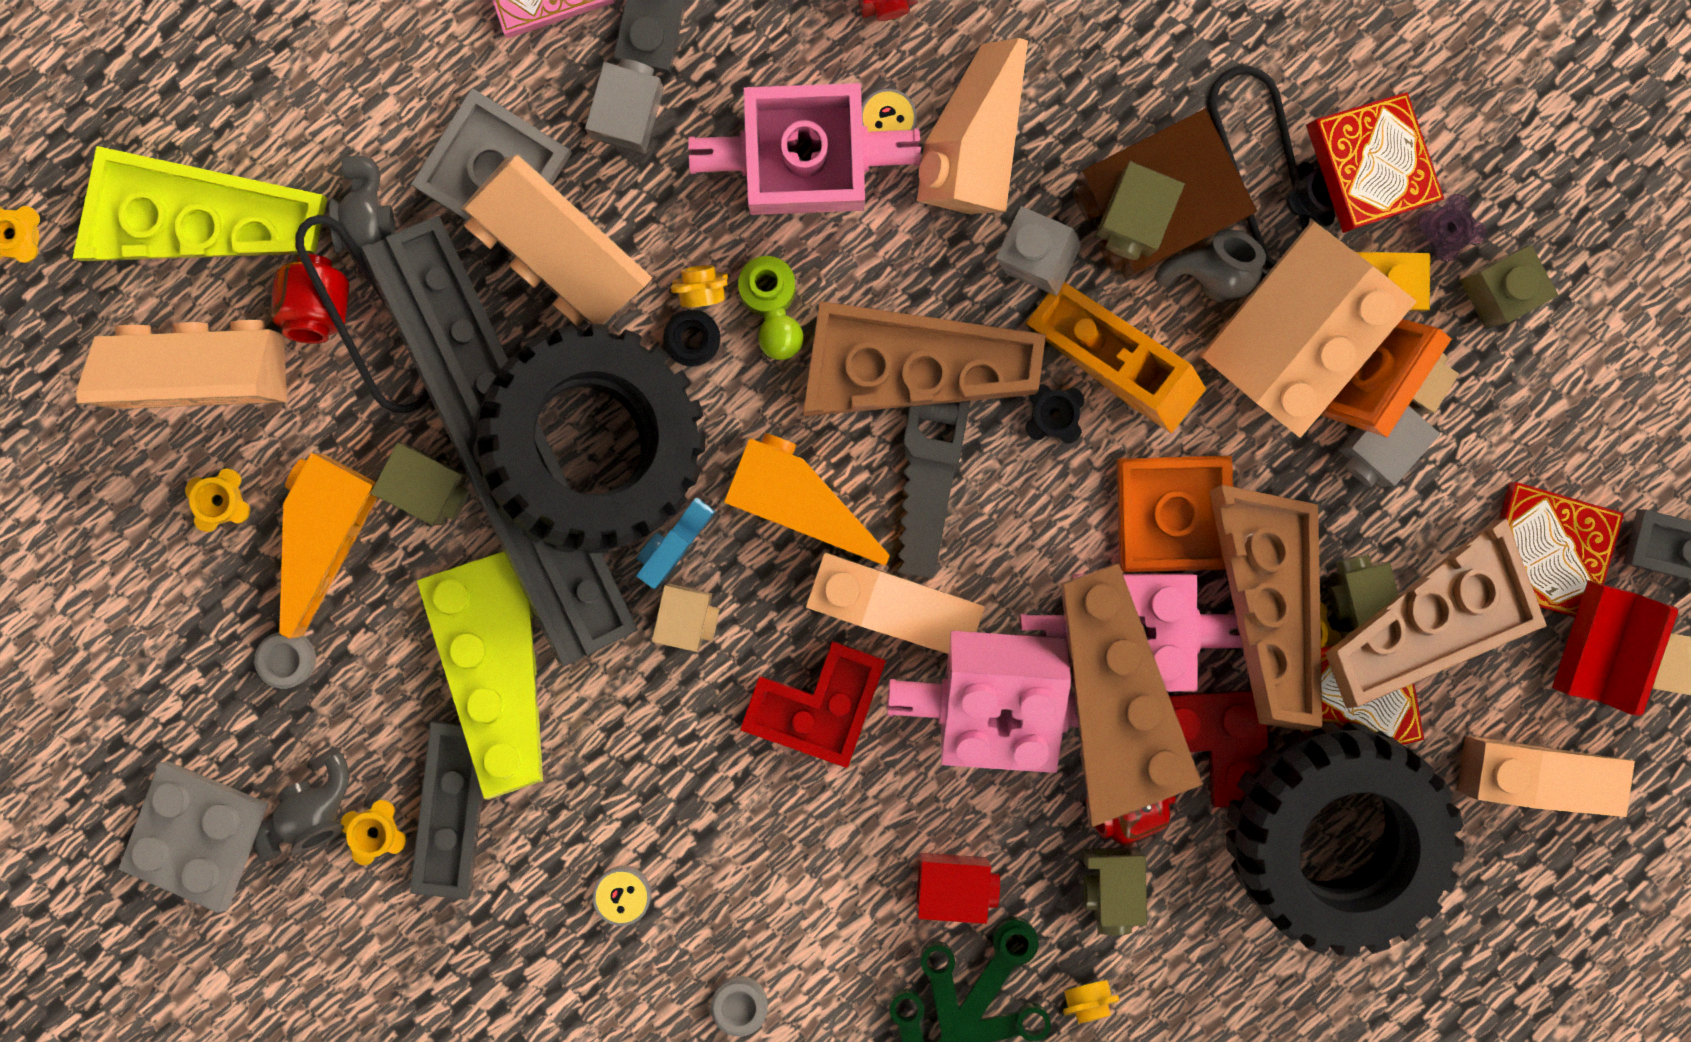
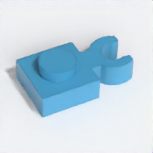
[636,498,716,590]

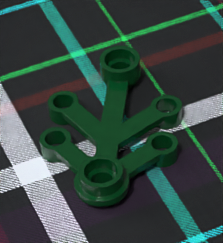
[889,916,1051,1042]

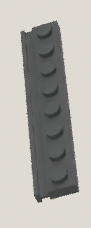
[360,215,638,668]

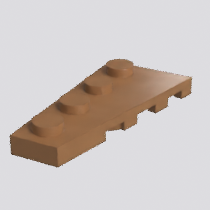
[803,301,1046,416]
[1209,485,1322,731]
[1326,518,1547,708]
[1061,563,1202,827]

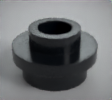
[663,310,721,367]

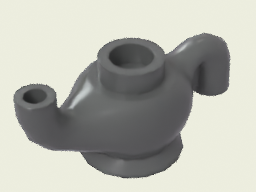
[329,155,395,282]
[1154,229,1269,302]
[253,753,349,862]

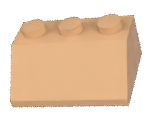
[461,155,652,327]
[1200,220,1417,438]
[76,320,287,409]

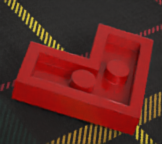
[740,640,886,768]
[1169,690,1268,808]

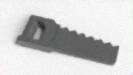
[897,401,970,578]

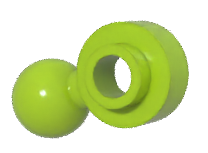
[738,256,803,360]

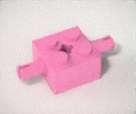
[688,83,921,215]
[1019,573,1243,691]
[887,631,1079,773]

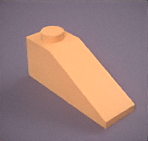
[917,38,1028,214]
[806,551,985,654]
[1457,735,1635,817]

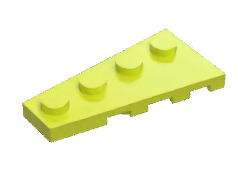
[72,146,328,261]
[416,551,543,800]

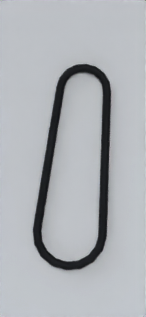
[1208,66,1309,269]
[295,215,430,413]

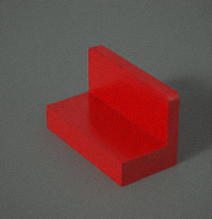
[1552,580,1678,716]

